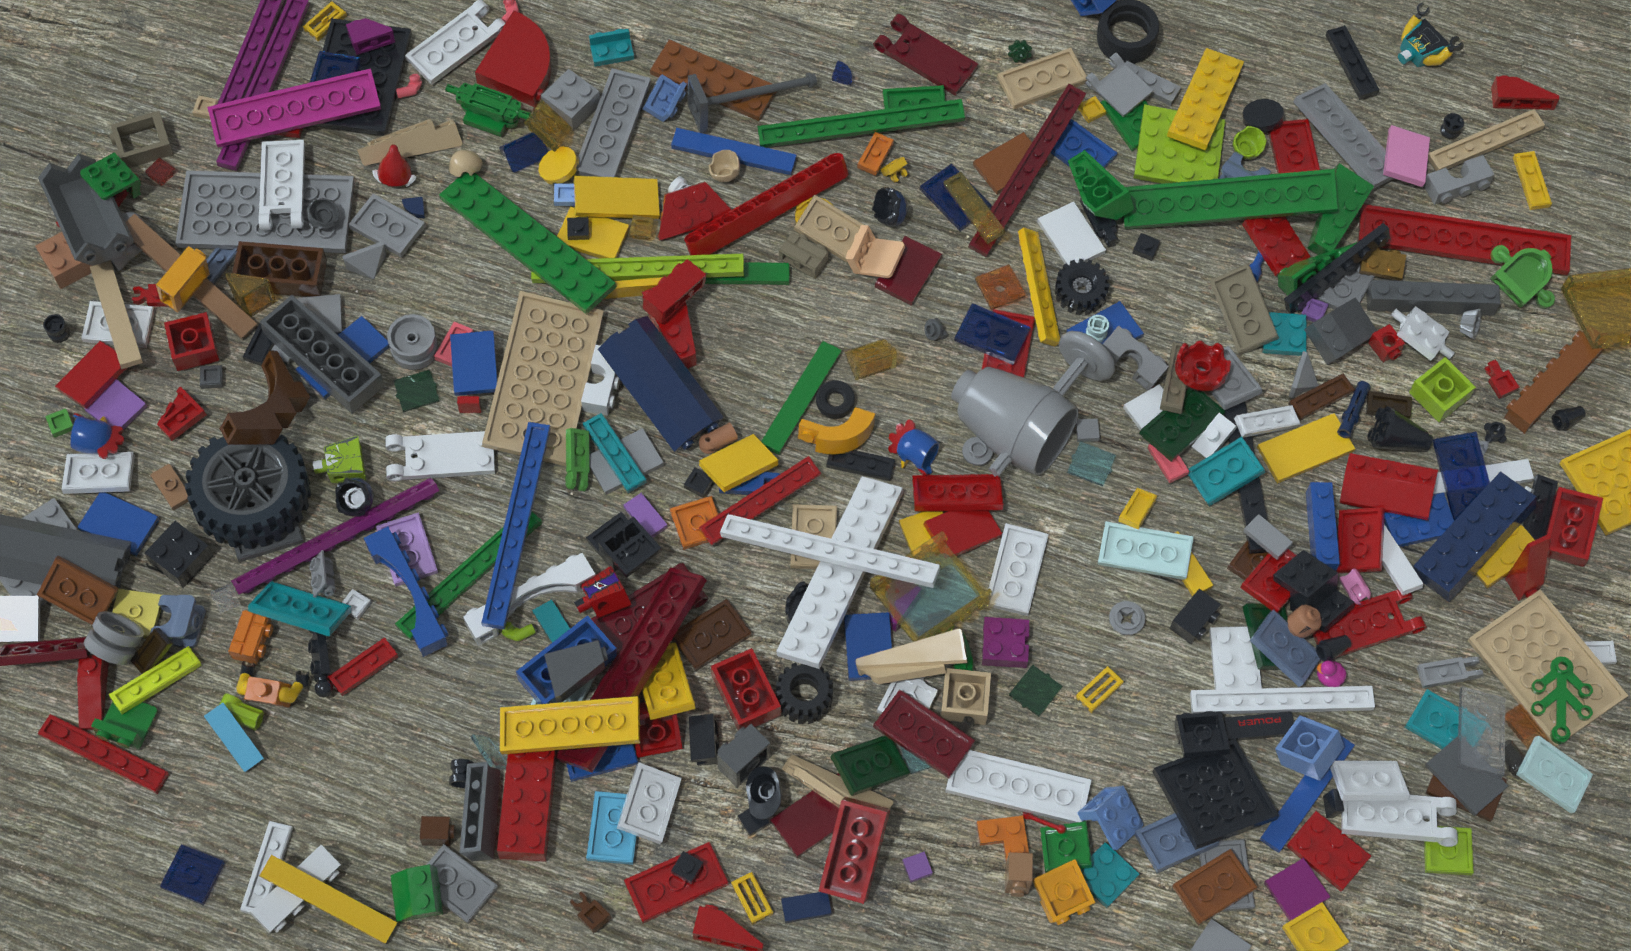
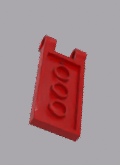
[1312,589,1427,658]

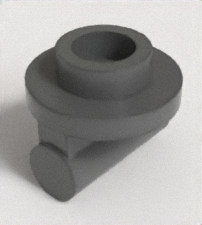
[924,318,948,340]

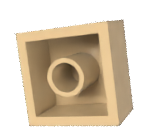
[940,668,991,725]

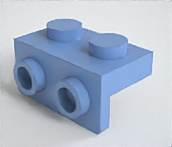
[643,74,687,122]

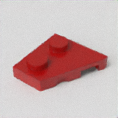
[157,386,207,441]

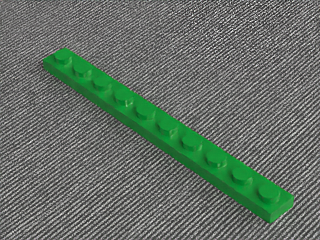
[757,99,965,148]

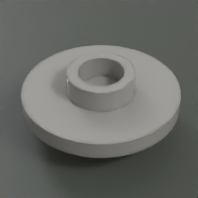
[962,437,993,466]

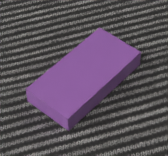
[623,493,668,538]

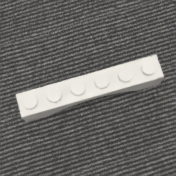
[463,553,595,646]

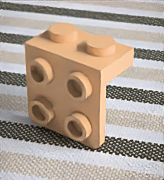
[846,225,905,278]

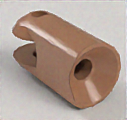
[699,422,738,454]

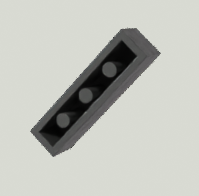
[460,762,501,862]

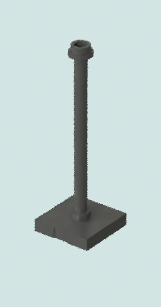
[687,73,817,133]

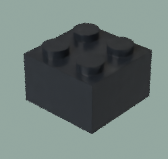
[144,521,213,588]

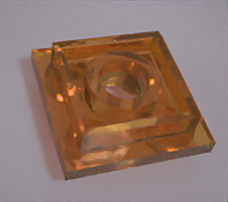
[975,264,1026,310]

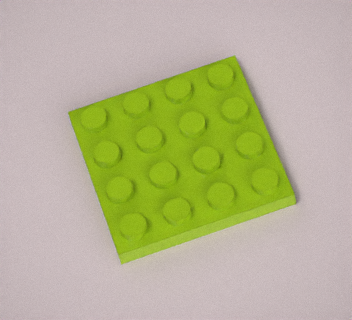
[1133,104,1225,184]

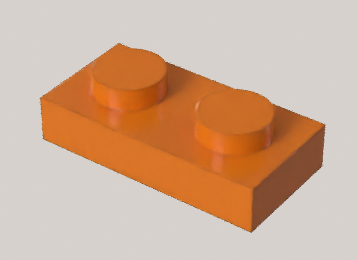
[857,132,894,176]

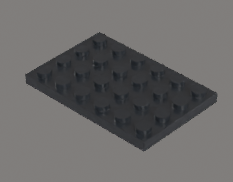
[312,18,412,136]

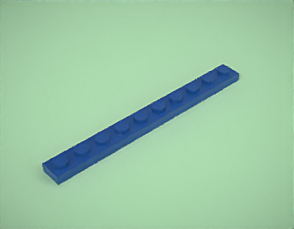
[481,422,551,630]

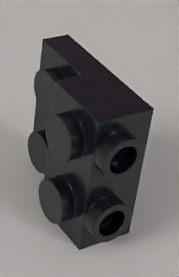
[1174,711,1230,758]

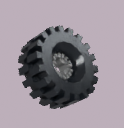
[1054,259,1110,315]

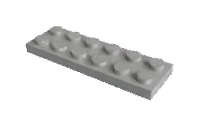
[575,68,651,177]
[1293,83,1395,189]

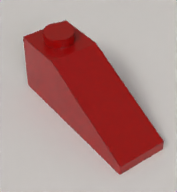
[1491,75,1560,110]
[77,655,109,730]
[693,905,763,951]

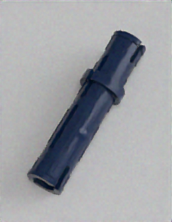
[1337,381,1371,438]

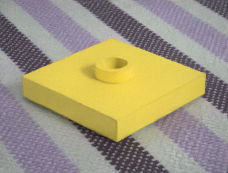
[112,589,162,638]

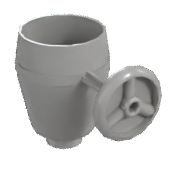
[951,331,1115,476]

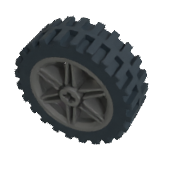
[185,434,311,549]

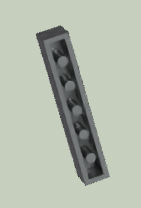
[1366,280,1501,316]

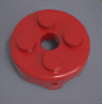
[1175,341,1231,391]

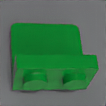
[80,152,141,200]
[91,702,158,750]

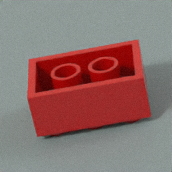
[1545,487,1603,567]
[711,648,781,730]

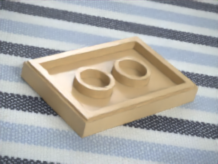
[793,195,864,263]
[790,504,837,569]

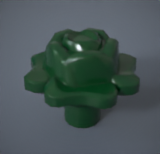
[1008,40,1032,63]

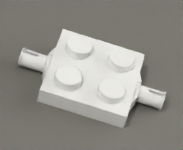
[1390,306,1455,361]
[877,677,938,714]

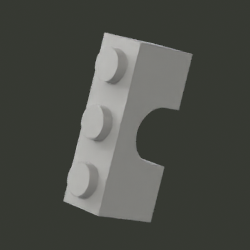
[1423,155,1494,205]
[1102,326,1169,391]

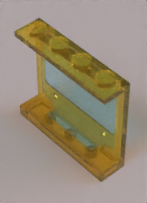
[870,531,992,642]

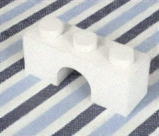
[581,345,620,416]

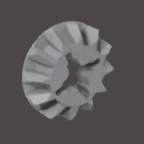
[1109,601,1145,636]

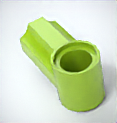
[218,694,264,731]

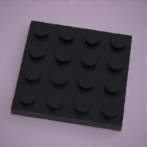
[1153,739,1279,850]

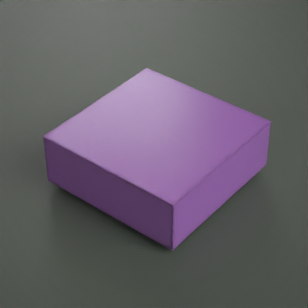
[1301,298,1328,322]
[902,852,933,883]

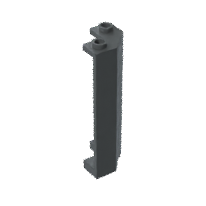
[38,153,134,266]
[0,514,132,600]

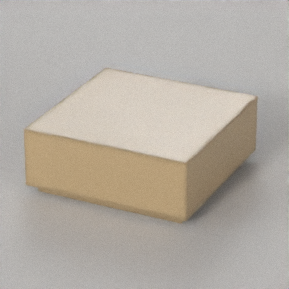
[192,96,219,120]

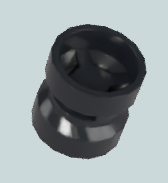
[43,314,70,343]
[449,759,474,788]

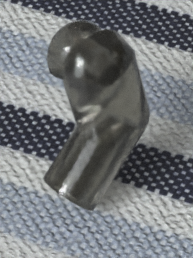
[949,716,974,734]

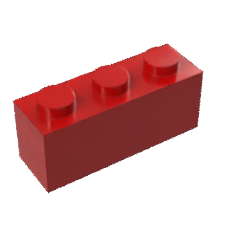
[642,259,706,324]

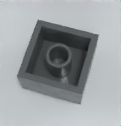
[717,724,770,788]

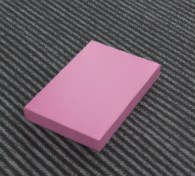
[1383,125,1430,187]

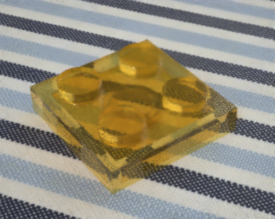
[524,99,572,152]

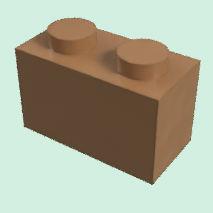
[1005,852,1033,897]

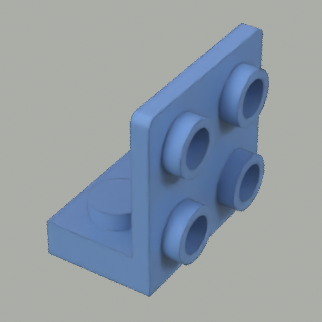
[1077,786,1144,850]

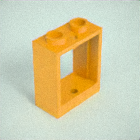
[156,246,210,313]

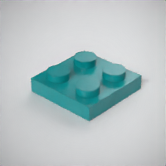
[1262,312,1306,356]
[1080,842,1140,908]

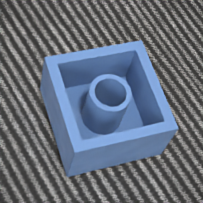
[1275,715,1344,781]

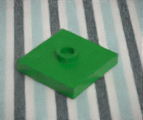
[1040,821,1093,873]

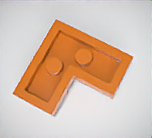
[976,816,1029,861]

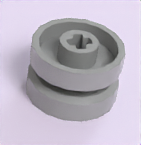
[387,314,438,370]
[84,611,144,665]

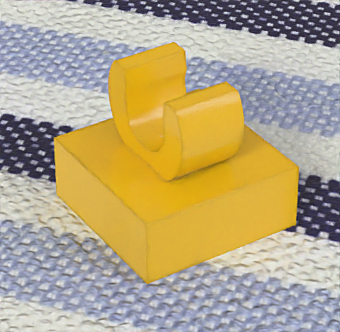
[880,157,908,183]

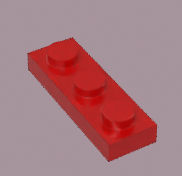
[328,637,398,696]

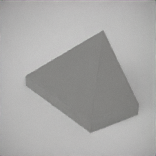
[342,242,386,279]
[1288,351,1318,398]

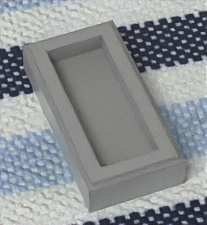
[1243,514,1293,560]

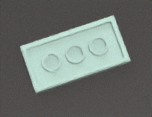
[1098,521,1193,580]

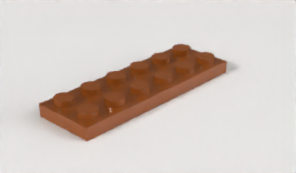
[650,39,777,121]

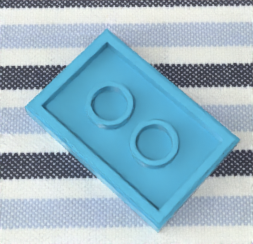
[586,791,637,865]

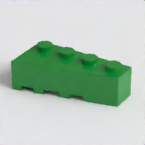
[1307,163,1374,255]

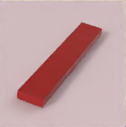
[699,456,821,546]
[38,714,170,794]

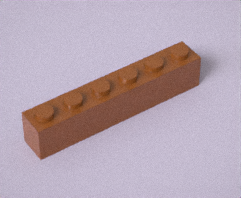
[1504,326,1609,434]

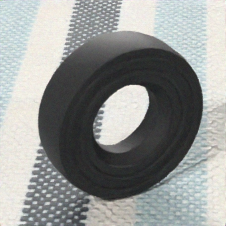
[816,380,855,419]

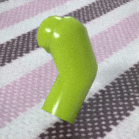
[502,622,536,642]

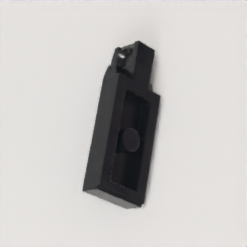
[1080,198,1117,248]

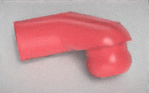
[501,0,519,23]
[396,74,422,99]

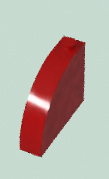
[475,10,551,107]

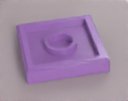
[84,379,147,430]

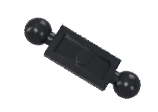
[308,630,333,698]

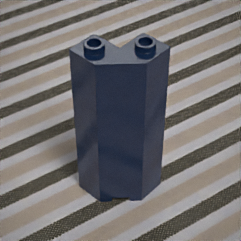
[598,316,724,452]

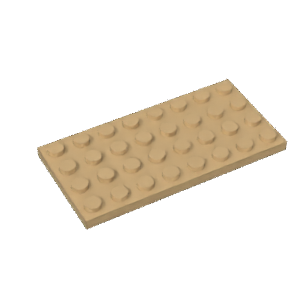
[482,291,604,466]

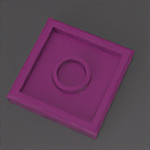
[1264,858,1330,921]

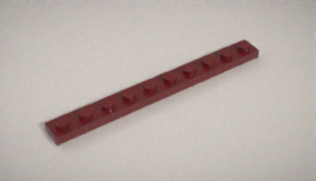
[968,84,1087,257]

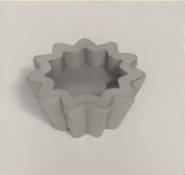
[1460,309,1482,340]

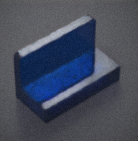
[499,130,548,173]

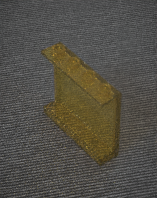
[1561,268,1631,349]

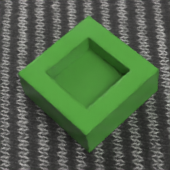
[45,408,73,438]

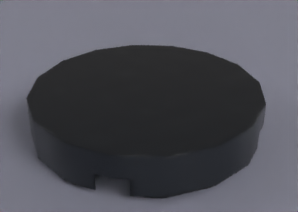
[1242,99,1284,132]

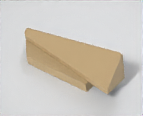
[357,119,463,166]
[856,629,967,684]
[782,755,894,809]

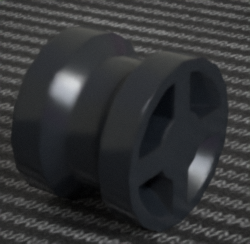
[1440,113,1464,139]

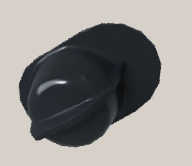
[746,766,783,820]

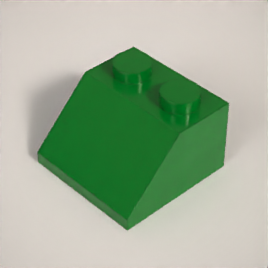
[390,864,443,923]

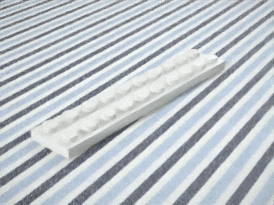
[776,476,903,669]

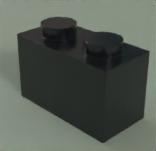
[1170,589,1221,645]

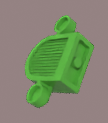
[1490,245,1555,309]

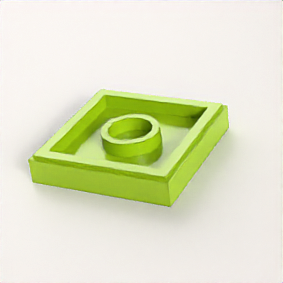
[1424,826,1474,876]

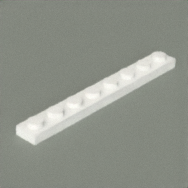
[1190,686,1375,714]

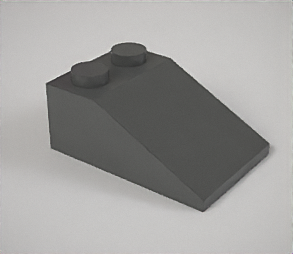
[1304,297,1377,365]

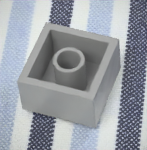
[541,69,600,131]

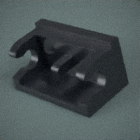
[689,714,720,766]

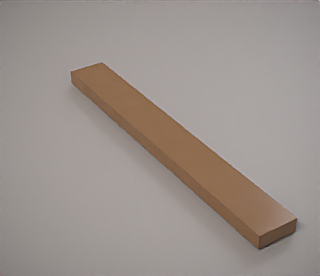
[126,214,258,340]

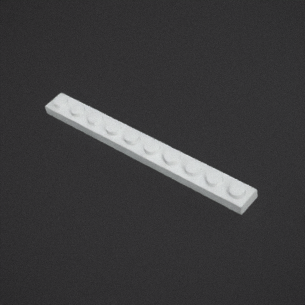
[720,514,940,588]

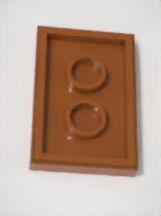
[973,132,1048,194]
[37,556,119,625]
[1172,849,1258,926]

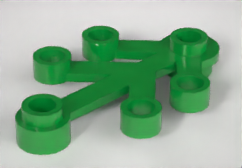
[1530,656,1593,744]

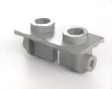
[309,550,336,598]

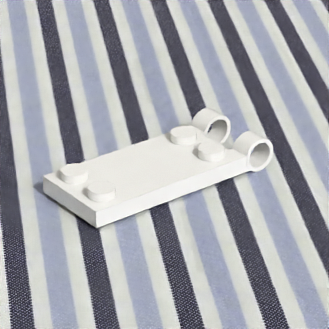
[405,0,505,85]
[259,140,305,230]
[385,431,495,481]
[1341,795,1458,847]

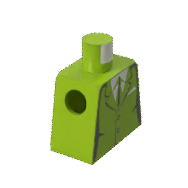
[313,436,366,483]

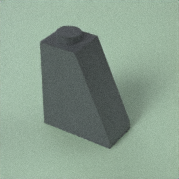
[544,640,608,703]

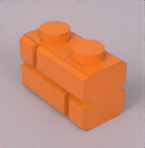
[228,610,274,664]

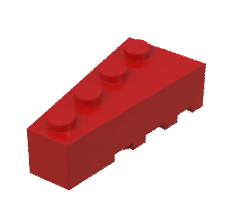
[642,287,697,369]

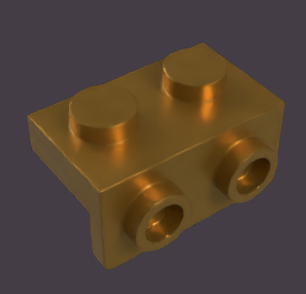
[1359,248,1406,281]

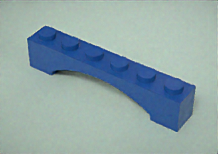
[364,526,449,657]

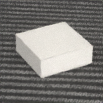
[342,589,372,620]

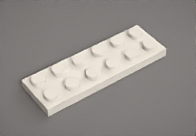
[946,750,1091,823]

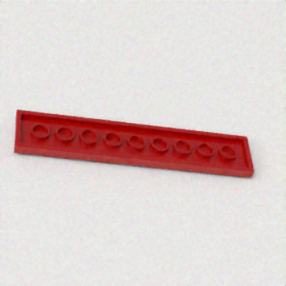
[1357,204,1572,275]

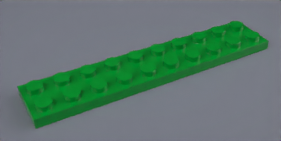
[1124,169,1338,229]
[439,172,617,315]

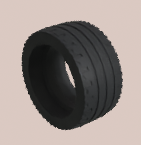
[1097,0,1159,64]

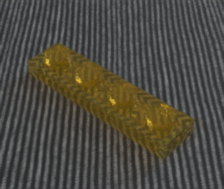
[943,172,1005,244]

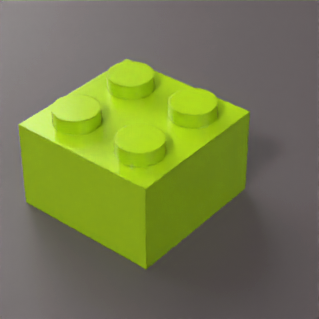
[1409,357,1476,423]

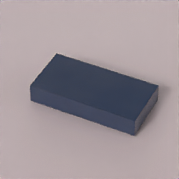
[781,892,832,923]

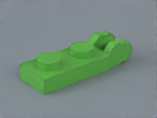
[565,428,589,491]

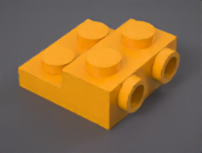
[1032,859,1096,925]

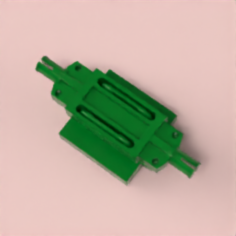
[445,83,532,137]

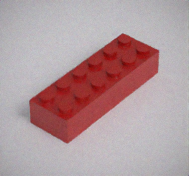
[497,750,558,862]

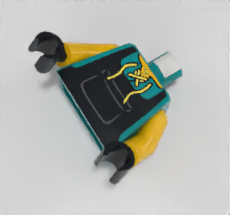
[1398,2,1464,67]

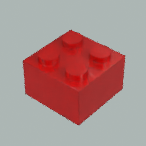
[164,312,220,371]

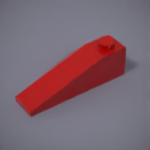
[1505,535,1551,601]

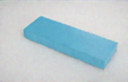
[204,702,264,772]

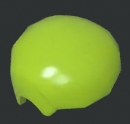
[1232,126,1267,160]

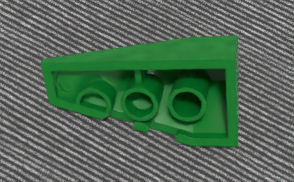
[1068,150,1134,220]
[1278,242,1357,296]

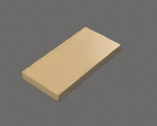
[997,48,1088,109]

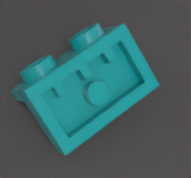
[589,29,634,67]

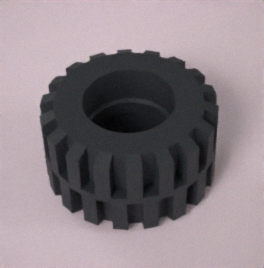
[776,662,833,724]

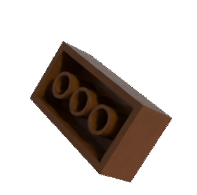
[231,241,327,297]

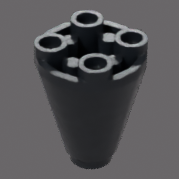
[1367,406,1433,452]

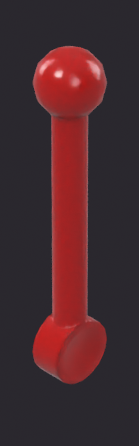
[1022,812,1066,834]

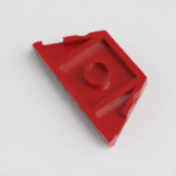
[658,181,732,240]

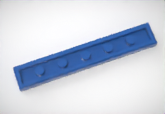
[671,128,797,175]
[1260,735,1355,853]

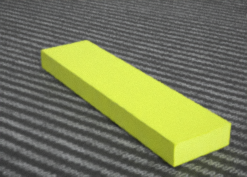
[109,646,202,714]

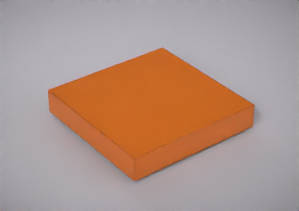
[670,496,718,550]

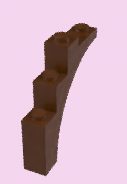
[219,350,310,445]

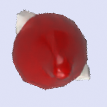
[372,144,417,187]

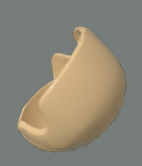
[449,150,483,177]
[709,150,741,182]

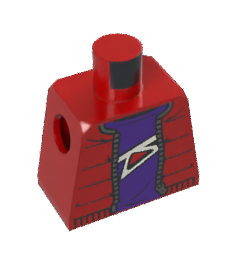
[574,566,632,617]

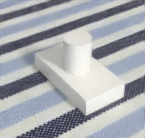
[1191,413,1237,458]

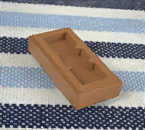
[150,464,189,511]

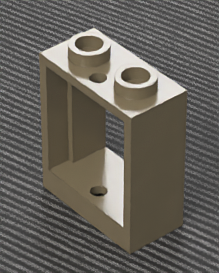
[109,111,174,168]

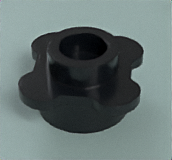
[1484,422,1507,443]

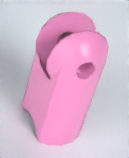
[1339,569,1371,605]

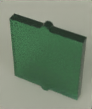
[393,369,440,412]
[1009,665,1063,717]

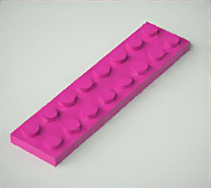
[207,69,381,148]

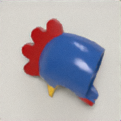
[70,413,124,459]
[888,419,940,476]

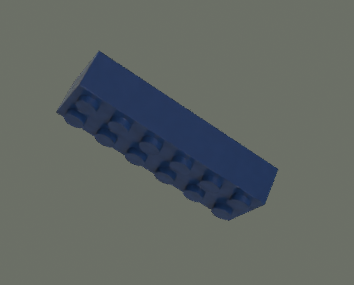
[1413,471,1536,602]

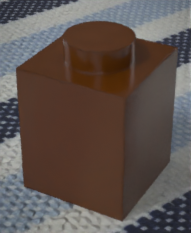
[420,816,456,846]

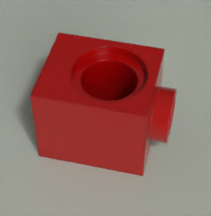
[1368,324,1405,363]

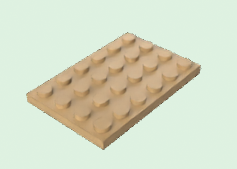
[1468,589,1628,747]

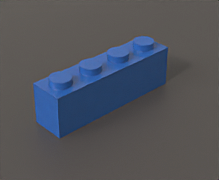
[1306,482,1340,571]

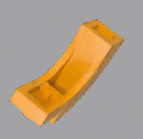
[798,407,875,454]

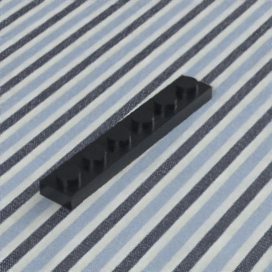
[1284,223,1390,314]

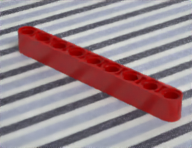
[684,153,849,255]

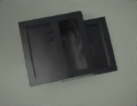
[586,512,662,578]
[1273,550,1355,633]

